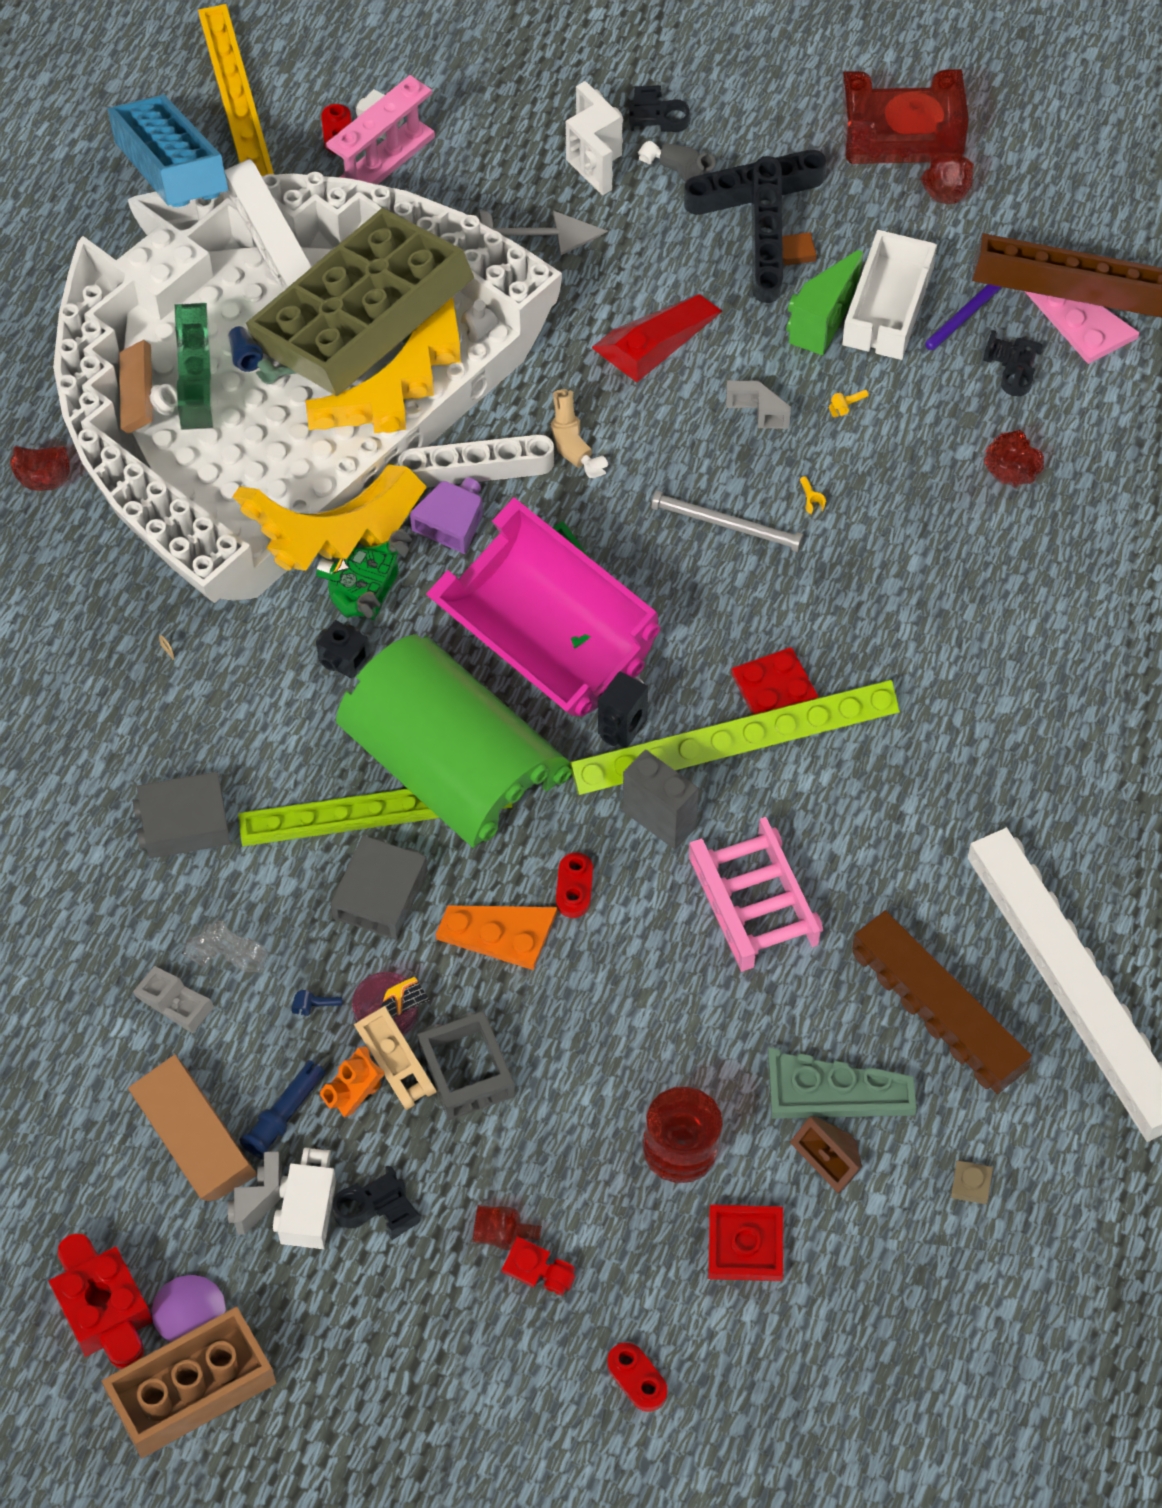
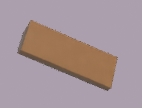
[128,1054,257,1201]

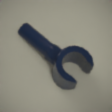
[292,990,342,1016]

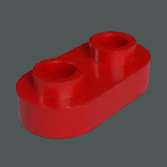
[321,104,351,154]
[556,852,593,918]
[607,1343,668,1412]

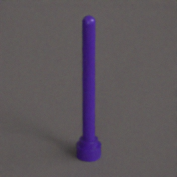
[925,284,1002,350]

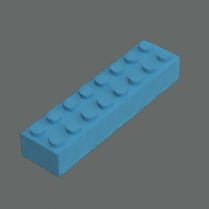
[107,94,228,207]

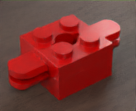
[48,1233,153,1369]

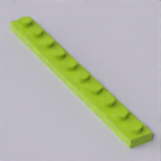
[570,680,900,795]

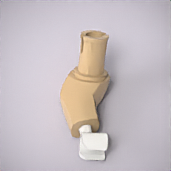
[551,389,608,478]

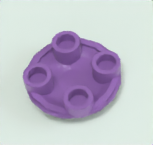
[151,1275,226,1342]

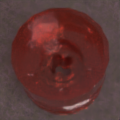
[642,1087,723,1183]

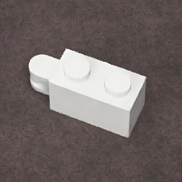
[273,1147,336,1249]

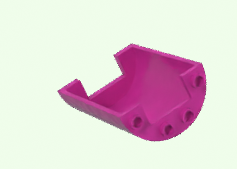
[426,497,661,717]

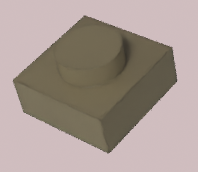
[951,1160,993,1204]

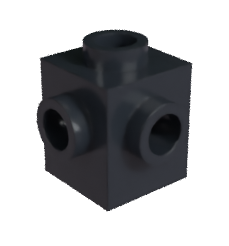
[316,620,370,679]

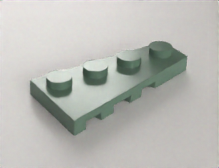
[768,1047,917,1119]

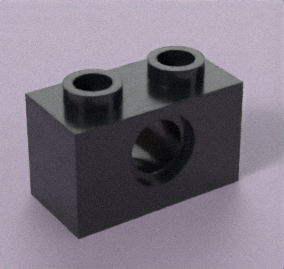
[598,671,648,748]

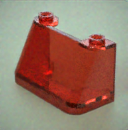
[842,69,969,164]

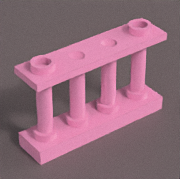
[326,75,435,185]
[689,817,823,972]

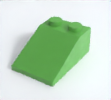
[786,250,863,355]

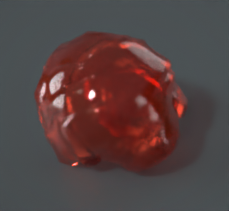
[920,152,974,204]
[984,429,1044,488]
[10,445,70,491]

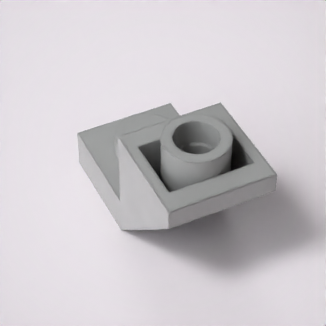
[228,1152,282,1235]

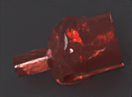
[472,1205,542,1250]

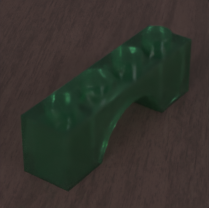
[175,303,213,430]

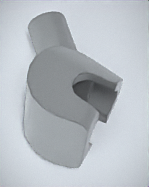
[461,300,499,342]

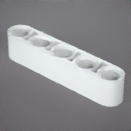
[224,159,311,292]
[398,435,554,487]

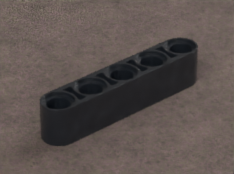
[684,150,826,215]
[751,156,783,303]

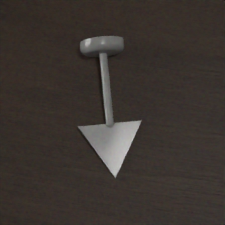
[477,210,608,255]

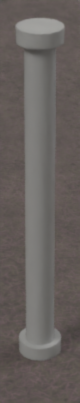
[651,490,804,552]

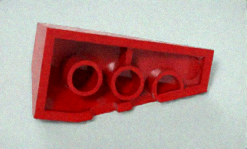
[592,294,722,383]

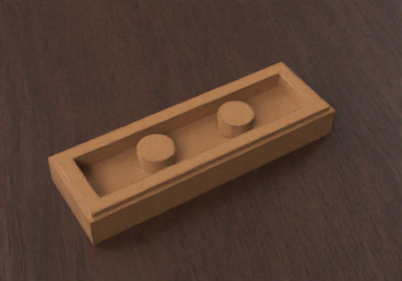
[119,339,153,434]

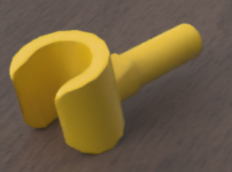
[829,390,868,417]
[800,476,826,514]

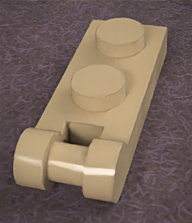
[354,1006,437,1111]

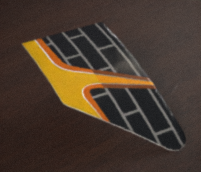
[381,977,429,1018]

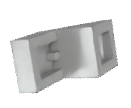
[726,381,791,429]

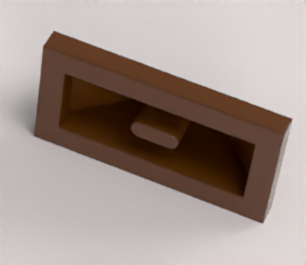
[790,1116,862,1194]

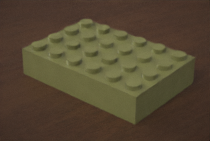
[246,207,474,396]

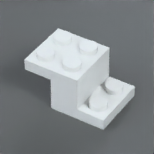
[566,81,623,195]

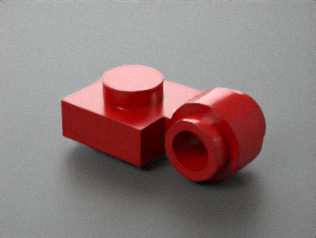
[501,1236,576,1296]

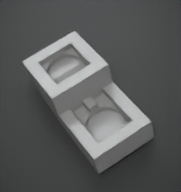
[133,966,214,1033]

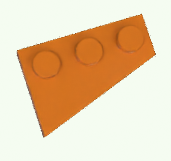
[435,905,558,970]

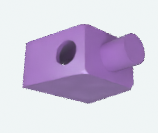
[410,477,483,554]

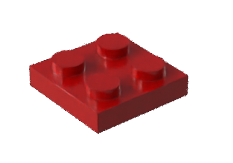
[731,647,819,715]
[708,1205,783,1281]

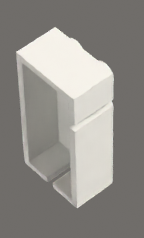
[842,230,937,360]

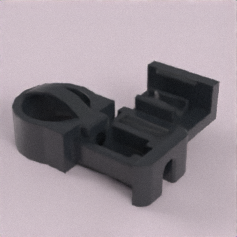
[629,85,691,132]
[983,330,1043,397]
[333,1166,420,1240]

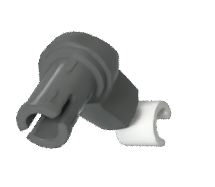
[638,141,716,182]

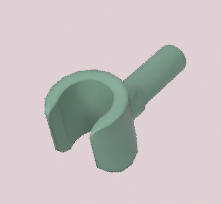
[256,359,297,384]

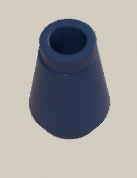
[228,326,263,372]

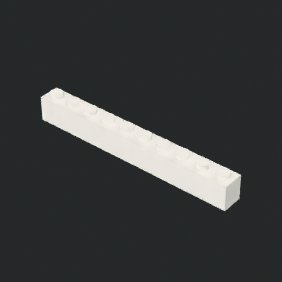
[968,827,1162,1142]

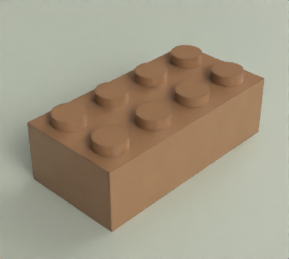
[101,1306,276,1459]

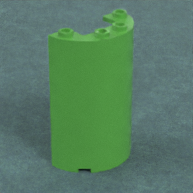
[336,634,572,848]

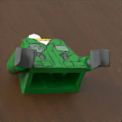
[316,529,412,620]

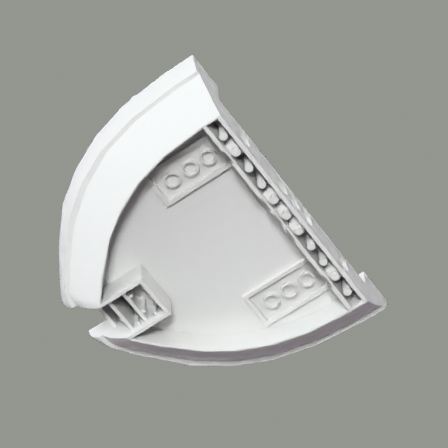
[53,172,562,603]

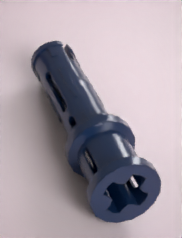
[239,1060,326,1160]

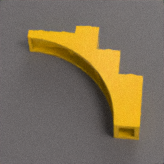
[305,297,461,433]
[232,464,426,571]

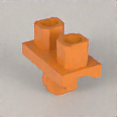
[320,1046,385,1117]

